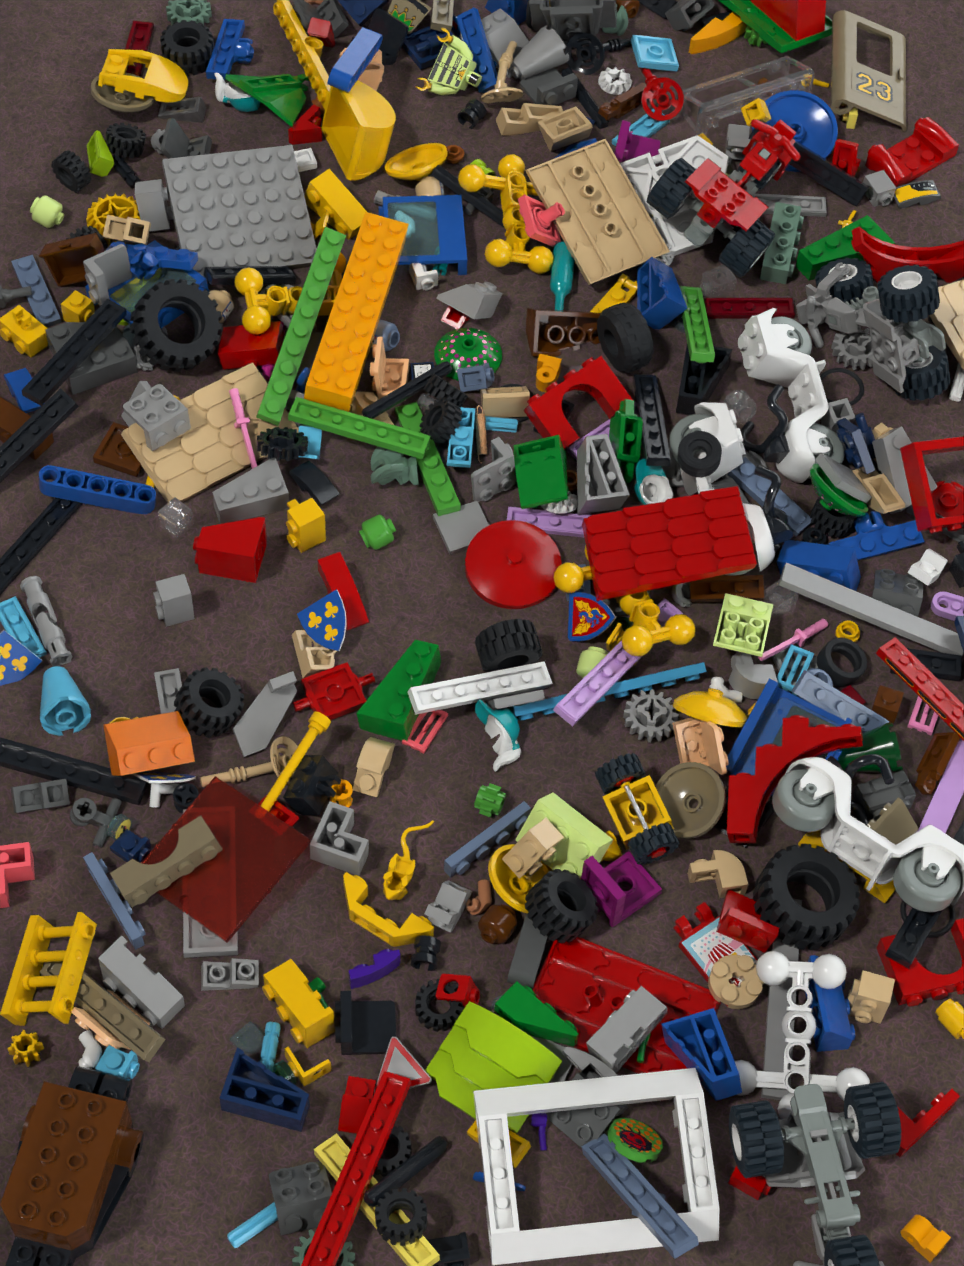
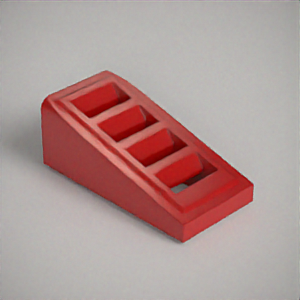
[307,18,336,48]

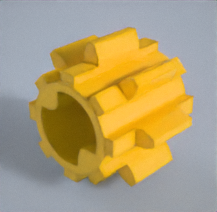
[8,1030,44,1067]

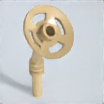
[481,41,523,103]
[200,736,298,787]

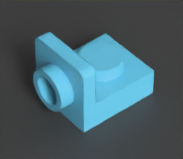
[95,1045,140,1079]

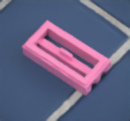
[907,696,938,735]

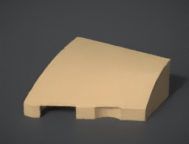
[292,630,337,678]

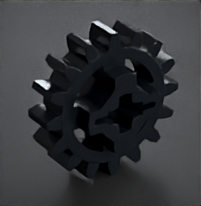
[257,427,308,461]

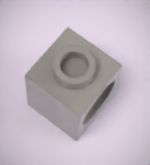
[863,170,896,207]

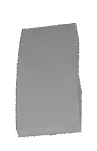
[201,958,259,991]

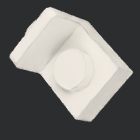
[409,263,438,290]
[908,549,948,585]

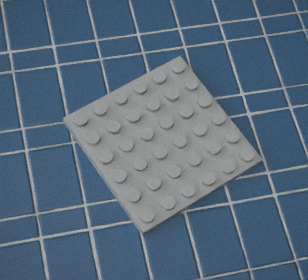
[162,145,317,282]

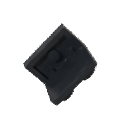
[350,8,409,65]
[335,991,396,1055]

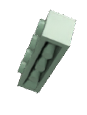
[760,202,804,284]

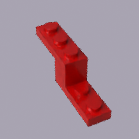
[896,1089,960,1157]

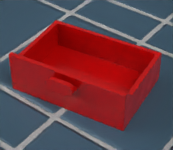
[218,321,284,369]

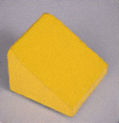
[741,98,771,127]

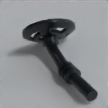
[565,33,632,75]

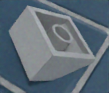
[437,281,503,319]

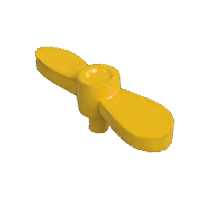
[838,210,857,228]

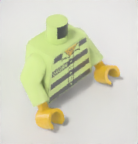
[415,28,482,96]

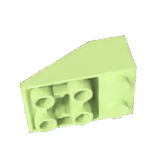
[713,593,773,657]

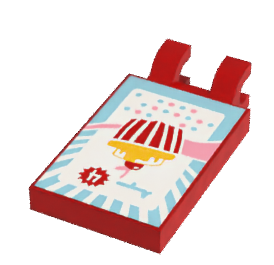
[673,902,764,1007]

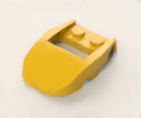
[98,49,188,102]

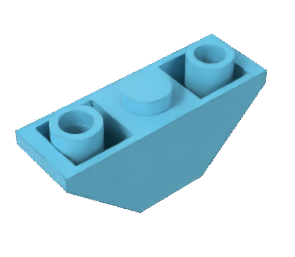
[447,407,475,468]

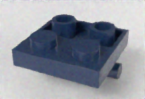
[402,26,453,70]
[836,413,876,474]

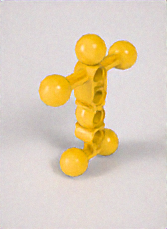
[458,154,554,274]
[235,252,346,335]
[554,545,695,657]

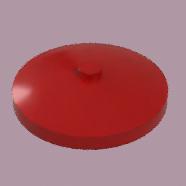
[465,520,562,609]

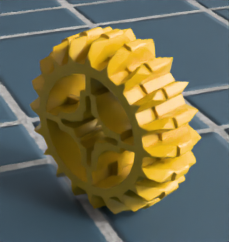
[86,193,141,246]

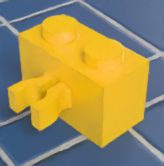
[0,305,48,358]
[286,498,326,553]

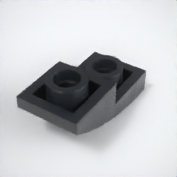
[289,460,340,507]

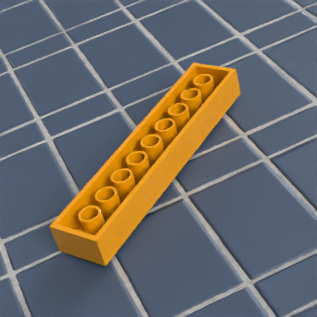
[304,212,409,412]

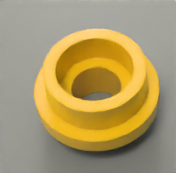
[835,620,860,642]

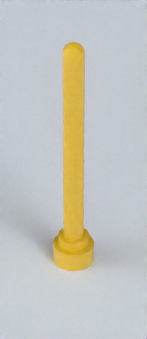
[256,711,331,820]

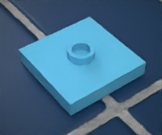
[630,35,679,72]

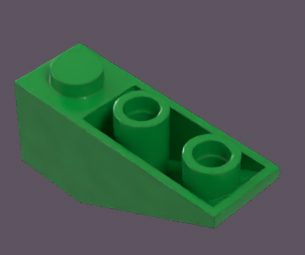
[494,981,579,1047]

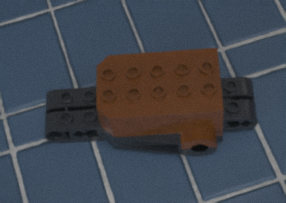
[0,1066,144,1266]

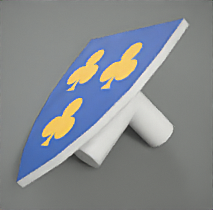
[297,589,347,651]
[0,630,42,686]
[132,771,196,807]

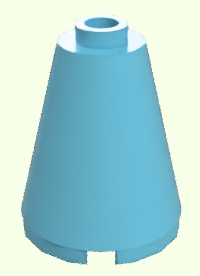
[40,666,91,736]

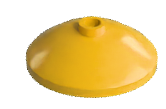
[385,143,448,181]
[673,688,747,727]
[488,844,553,913]

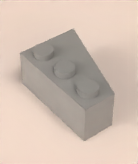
[872,426,938,514]
[98,935,185,1029]

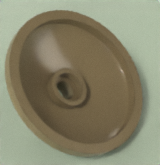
[91,73,155,113]
[656,762,726,839]

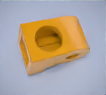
[535,354,562,392]
[900,1214,951,1263]

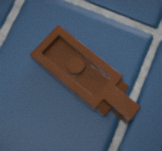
[598,82,647,120]
[915,732,960,795]

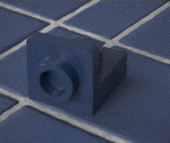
[110,829,151,863]

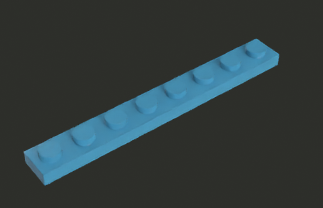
[509,662,706,721]

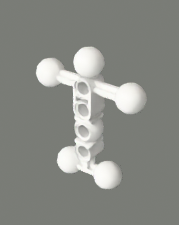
[734,951,870,1120]

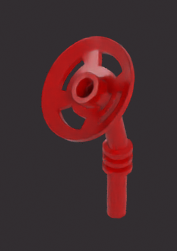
[640,68,684,121]

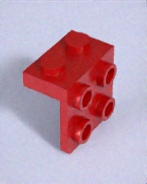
[716,890,779,953]

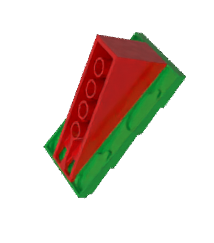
[718,0,832,54]

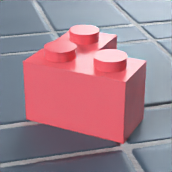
[0,842,35,908]

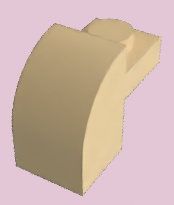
[102,215,151,245]
[353,737,395,797]
[687,850,748,898]

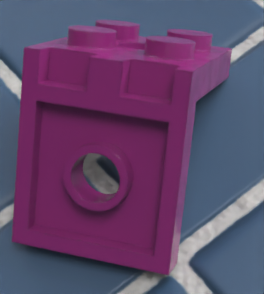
[581,851,662,928]

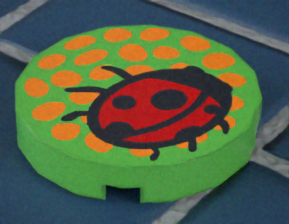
[608,1118,663,1163]

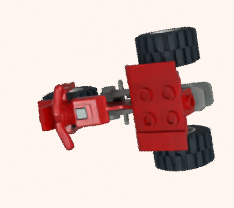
[646,119,801,278]

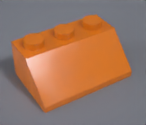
[103,711,195,776]

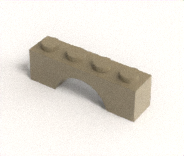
[110,815,223,908]

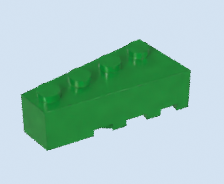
[795,215,895,281]
[356,640,441,741]

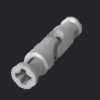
[20,576,72,667]

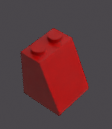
[193,517,267,583]

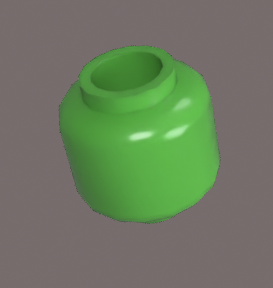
[359,514,396,550]

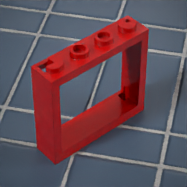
[900,436,964,534]

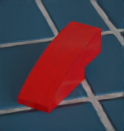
[318,552,369,631]

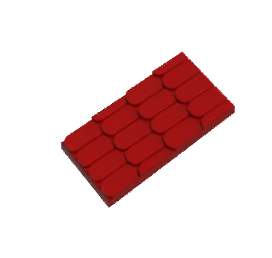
[582,486,757,601]
[532,937,721,1074]

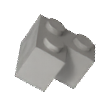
[310,801,369,876]

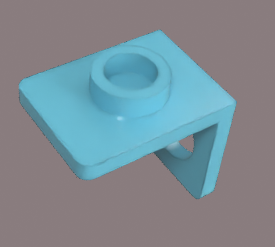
[298,426,322,459]

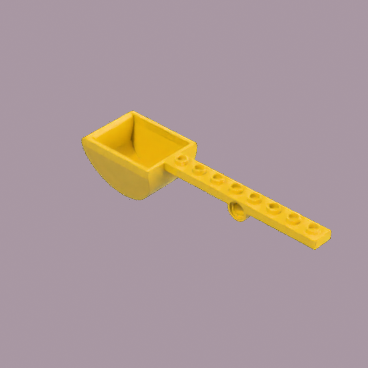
[273,0,396,181]

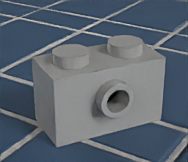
[135,179,174,231]
[153,574,195,627]

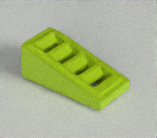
[86,130,114,177]

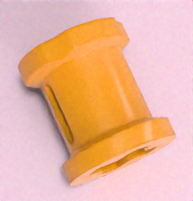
[330,779,353,808]

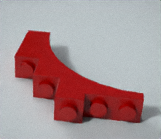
[851,226,964,283]
[727,715,863,843]

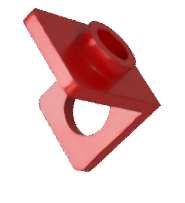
[435,974,480,1007]

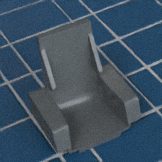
[529,0,617,46]

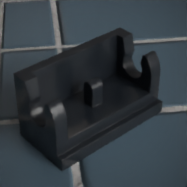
[427,1232,470,1266]

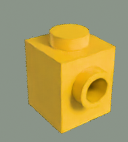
[61,290,95,322]

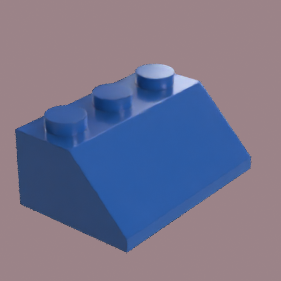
[805,955,855,1052]

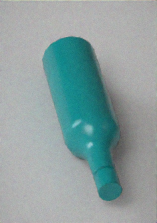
[550,242,575,310]

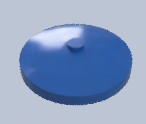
[752,90,838,172]

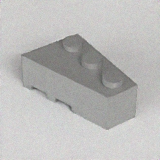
[577,434,629,515]
[212,457,289,524]
[586,986,668,1073]

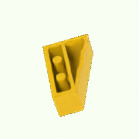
[304,168,367,240]
[262,959,335,1048]

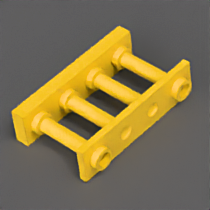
[0,912,97,1026]

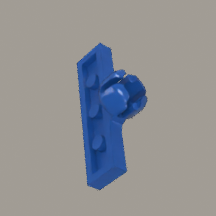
[456,7,498,94]
[206,19,254,80]
[106,241,198,280]
[827,511,924,560]

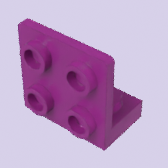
[614,120,661,166]

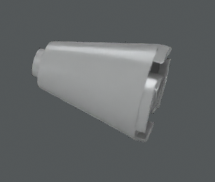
[510,25,569,80]

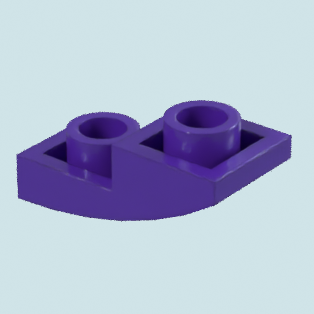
[348,949,400,989]

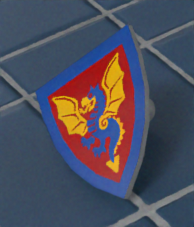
[568,592,616,641]

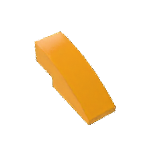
[689,12,746,54]

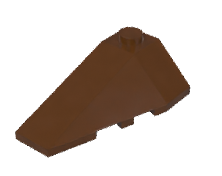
[526,308,601,357]

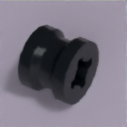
[173,783,200,814]

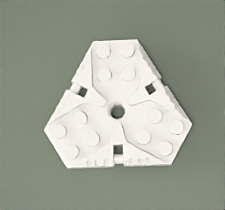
[620,135,729,256]

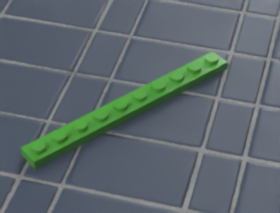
[256,227,346,426]

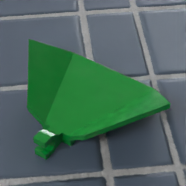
[225,74,310,127]

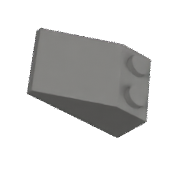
[481,8,529,78]

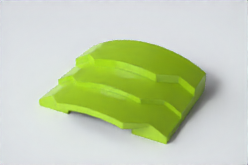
[425,1001,562,1134]

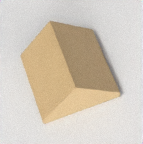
[538,106,593,152]
[480,386,530,418]

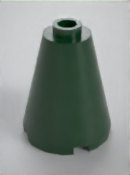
[838,722,903,773]

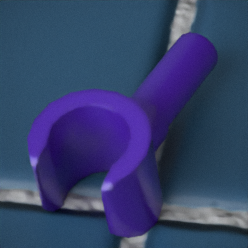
[531,1113,547,1151]

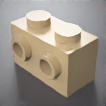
[502,818,564,879]
[847,971,895,1024]

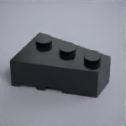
[676,344,733,415]

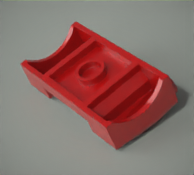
[865,117,959,187]

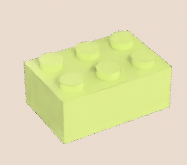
[515,793,613,879]

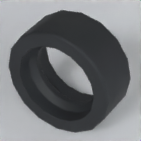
[817,637,867,687]

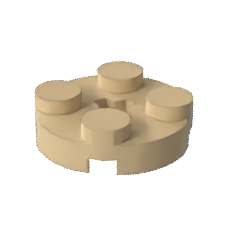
[708,955,763,1009]

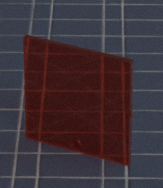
[142,776,311,943]

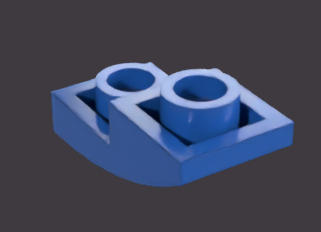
[4,368,45,413]

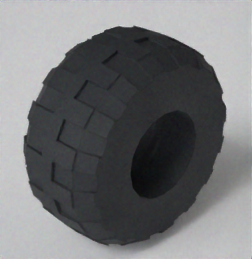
[597,302,654,373]

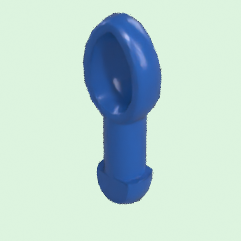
[295,367,311,394]

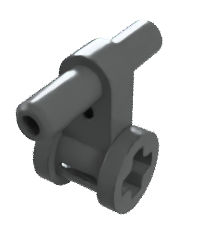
[70,798,122,848]

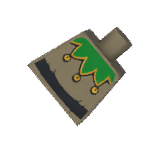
[386,0,431,35]

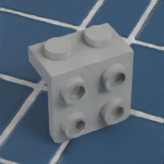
[83,244,132,306]
[123,384,191,451]
[471,437,516,502]

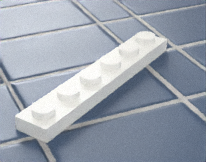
[408,661,553,715]

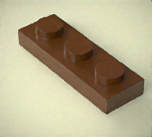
[690,575,764,602]

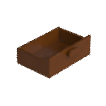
[39,233,105,287]

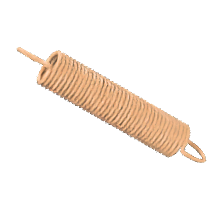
[475,405,487,463]

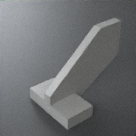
[232,671,297,757]

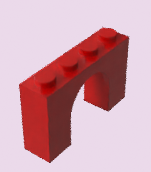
[523,356,633,450]
[877,918,964,1007]

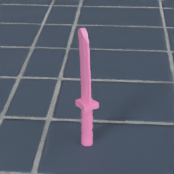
[229,388,257,469]
[758,619,828,661]

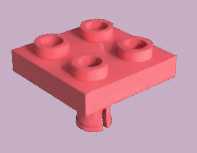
[518,195,565,247]

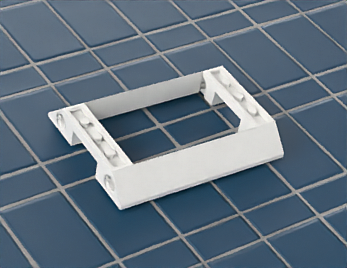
[473,1068,719,1265]

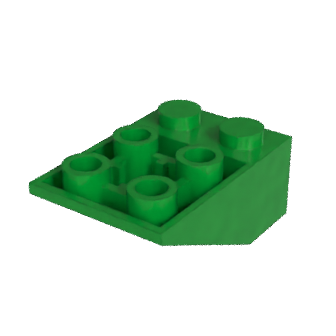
[514,435,568,509]

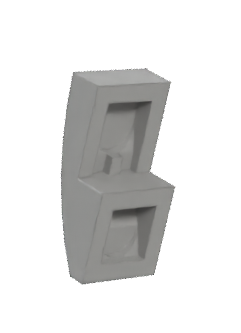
[562,1047,618,1078]

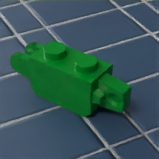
[609,399,643,483]

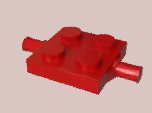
[292,662,375,720]

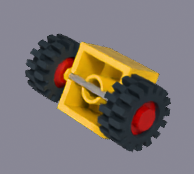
[595,753,680,865]

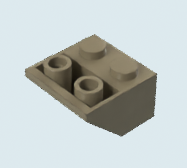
[867,797,919,845]

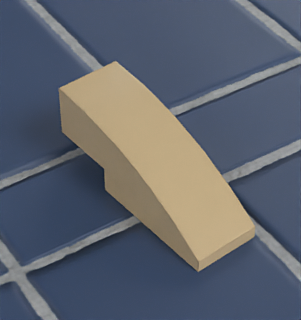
[496,103,563,136]
[853,469,906,514]

